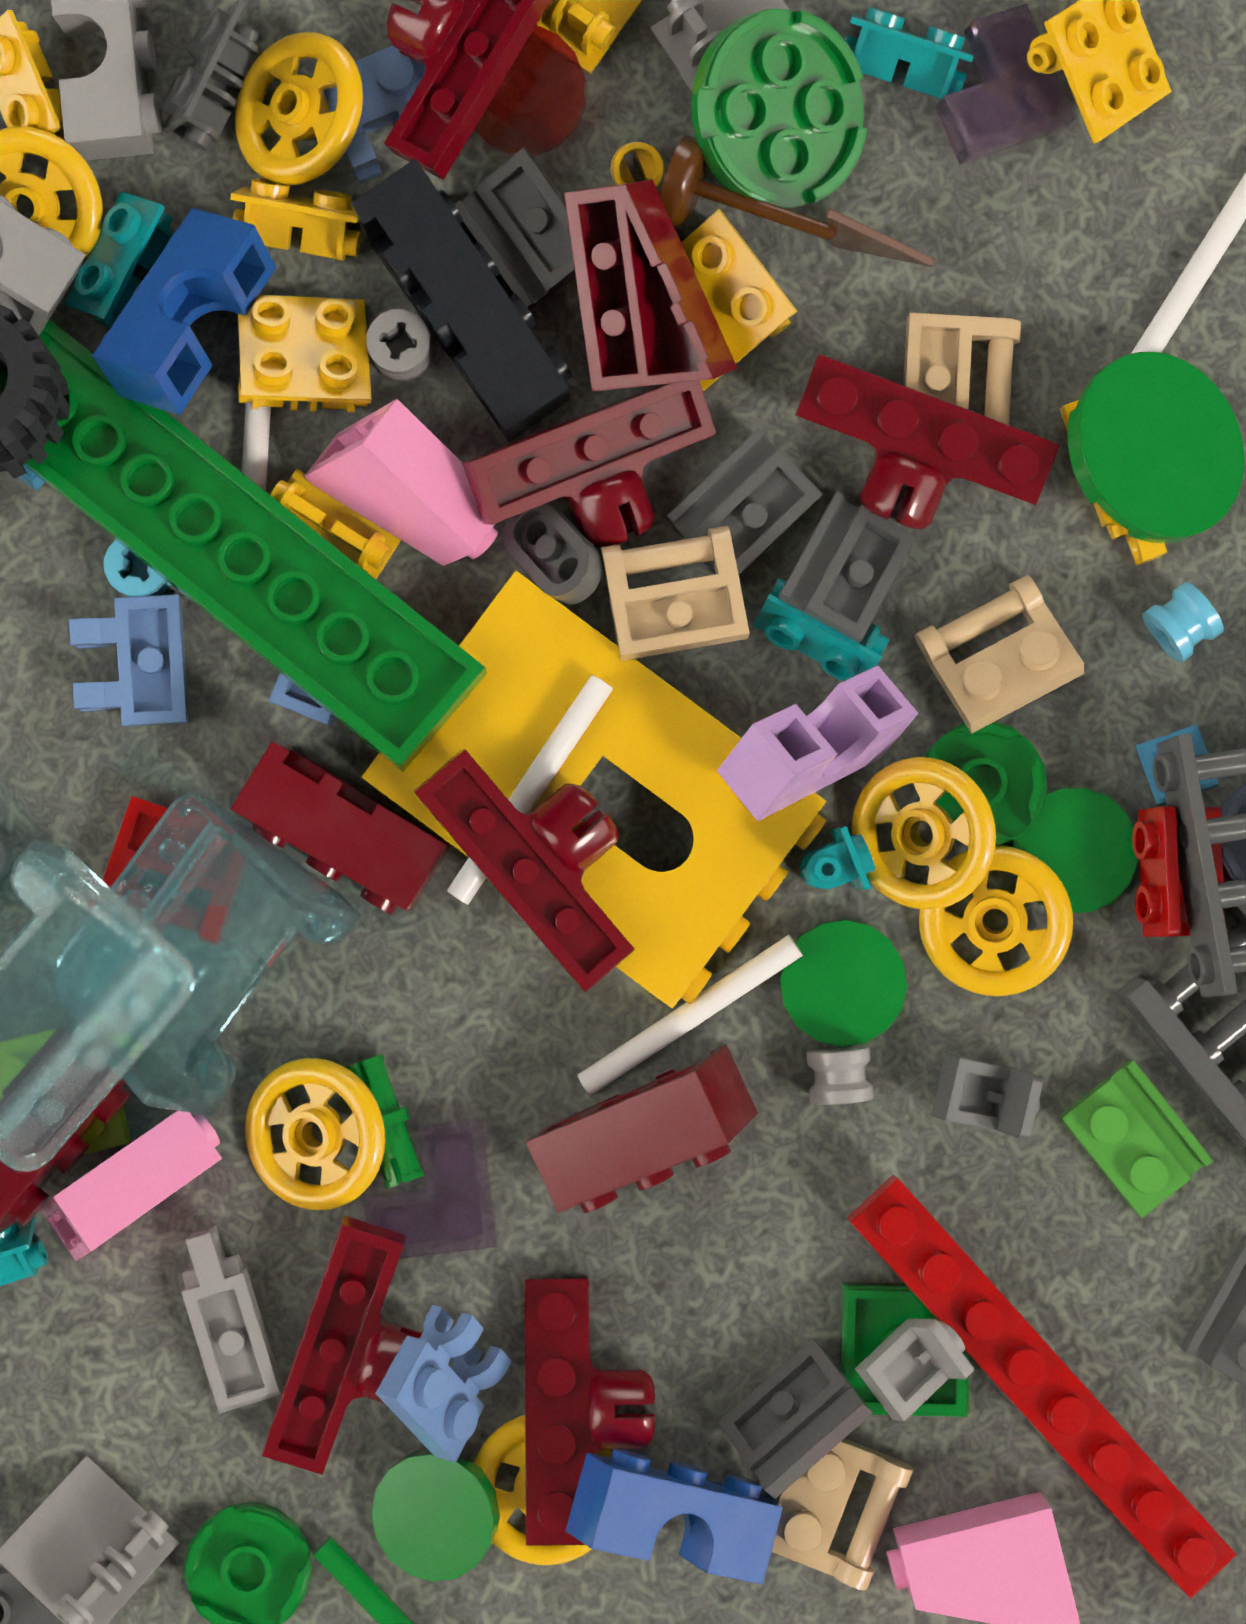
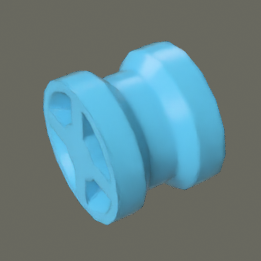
[104,539,171,597]
[1142,582,1224,663]

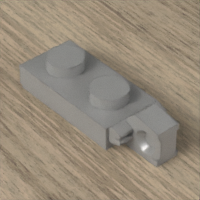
[181,1226,284,1413]

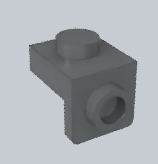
[931,1053,1043,1139]

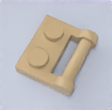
[903,313,1021,425]
[601,526,750,661]
[915,575,1084,734]
[772,1438,914,1590]

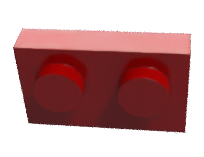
[1132,806,1225,937]

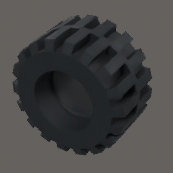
[0,305,70,479]

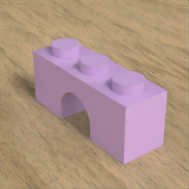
[717,666,919,821]

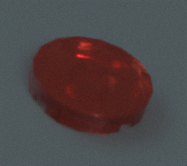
[474,25,587,156]

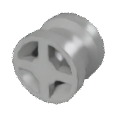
[367,309,433,381]
[806,1046,874,1105]

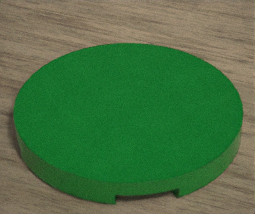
[691,9,868,209]
[1067,352,1245,544]

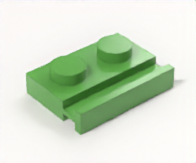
[1058,1059,1214,1218]

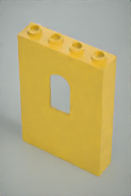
[361,570,827,1009]

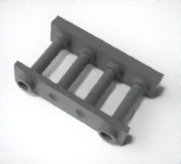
[1153,733,1246,998]
[1115,905,1246,1153]

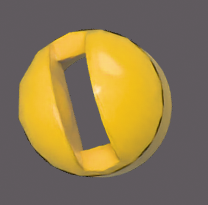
[611,142,664,187]

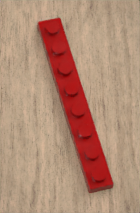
[846,1175,1237,1599]

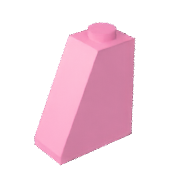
[304,399,498,566]
[39,1106,222,1262]
[886,1492,1080,1624]

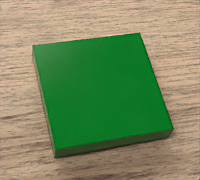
[840,1282,970,1417]

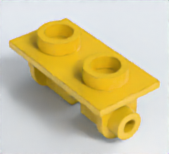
[0,10,65,159]
[230,178,362,261]
[271,468,401,580]

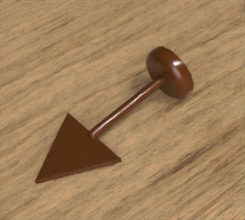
[660,135,935,267]

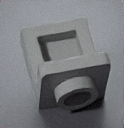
[855,1318,974,1421]

